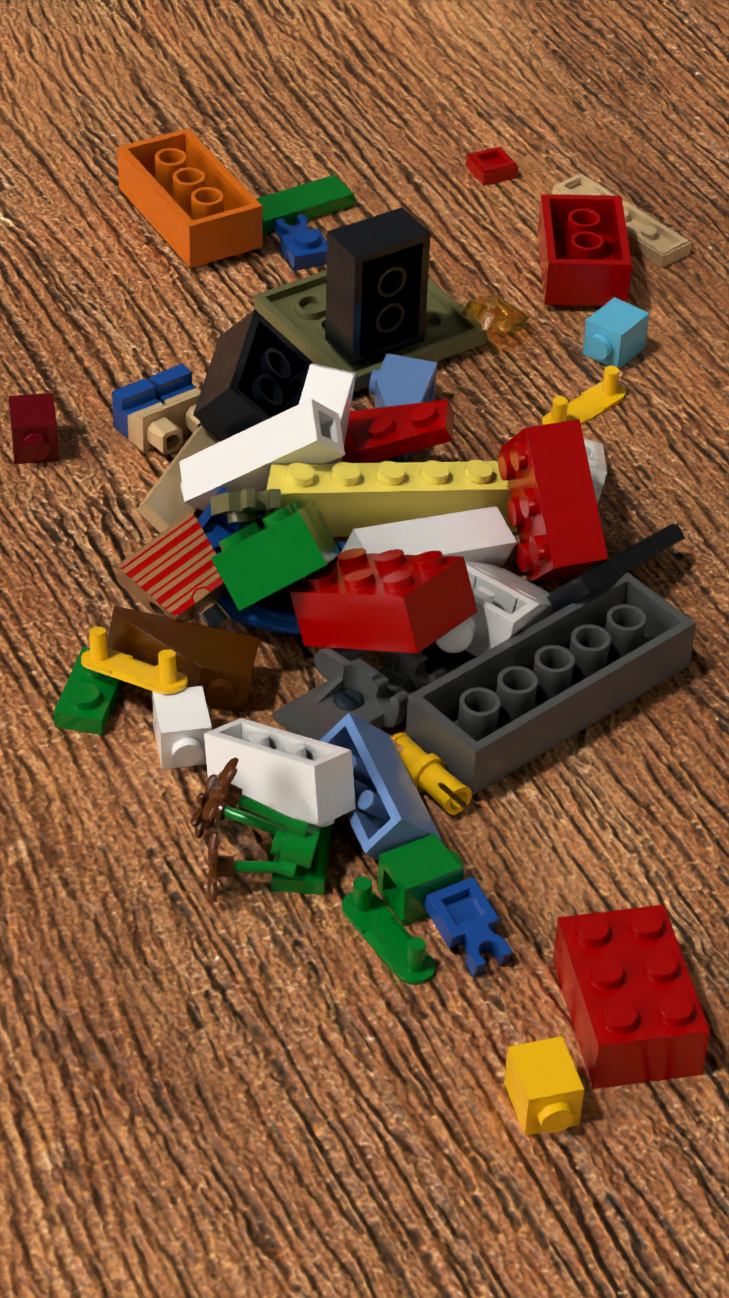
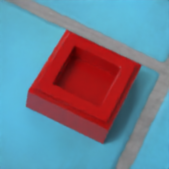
[466,147,518,186]

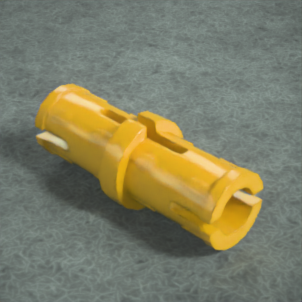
[391,732,472,815]

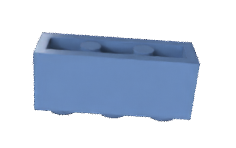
[319,713,442,861]

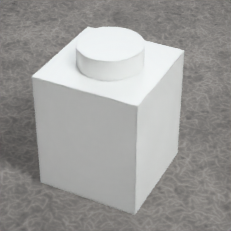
[152,686,212,770]

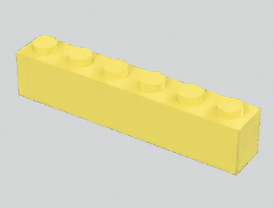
[265,460,518,537]

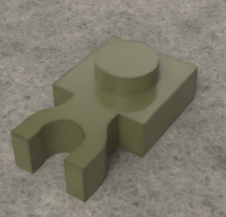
[210,488,281,525]

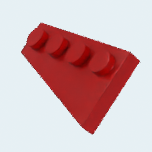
[341,399,455,463]

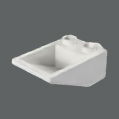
[435,561,570,657]

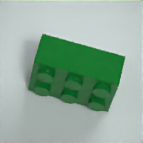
[211,500,340,611]

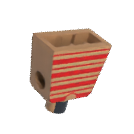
[116,512,232,629]

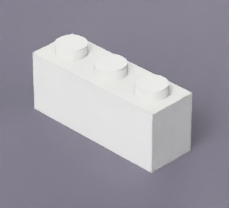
[204,718,356,828]

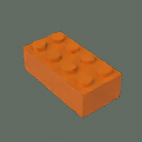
[117,128,263,268]

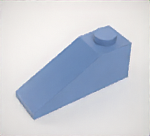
[369,353,437,463]

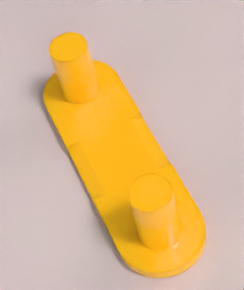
[542,366,626,426]
[81,627,188,694]

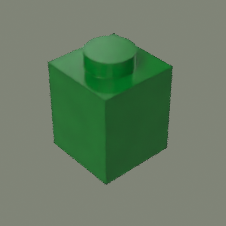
[377,833,464,926]

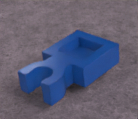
[275,214,327,271]
[424,877,513,977]

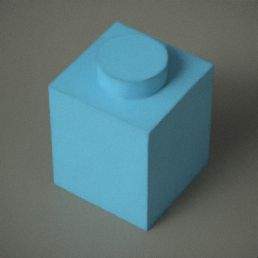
[582,297,650,369]

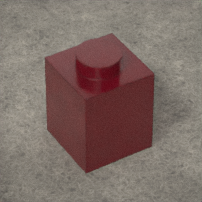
[8,393,59,464]

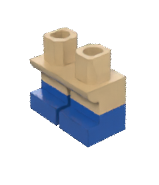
[112,364,215,455]

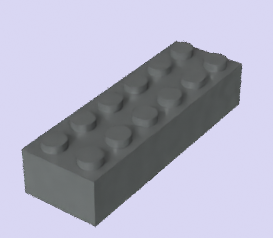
[406,572,696,796]

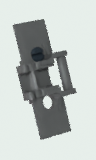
[273,642,476,740]

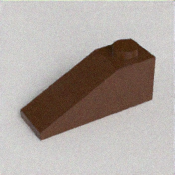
[107,606,260,713]

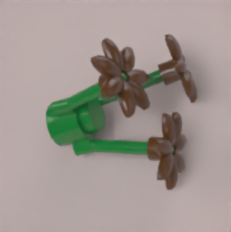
[190,757,321,902]

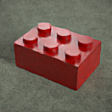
[537,194,632,307]
[498,419,608,583]
[290,548,478,654]
[553,905,710,1089]

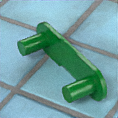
[342,876,435,985]

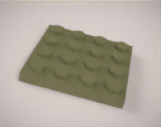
[254,270,487,392]

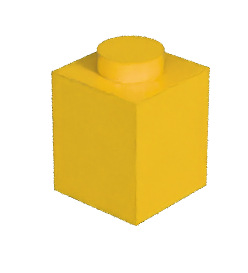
[504,1036,584,1136]

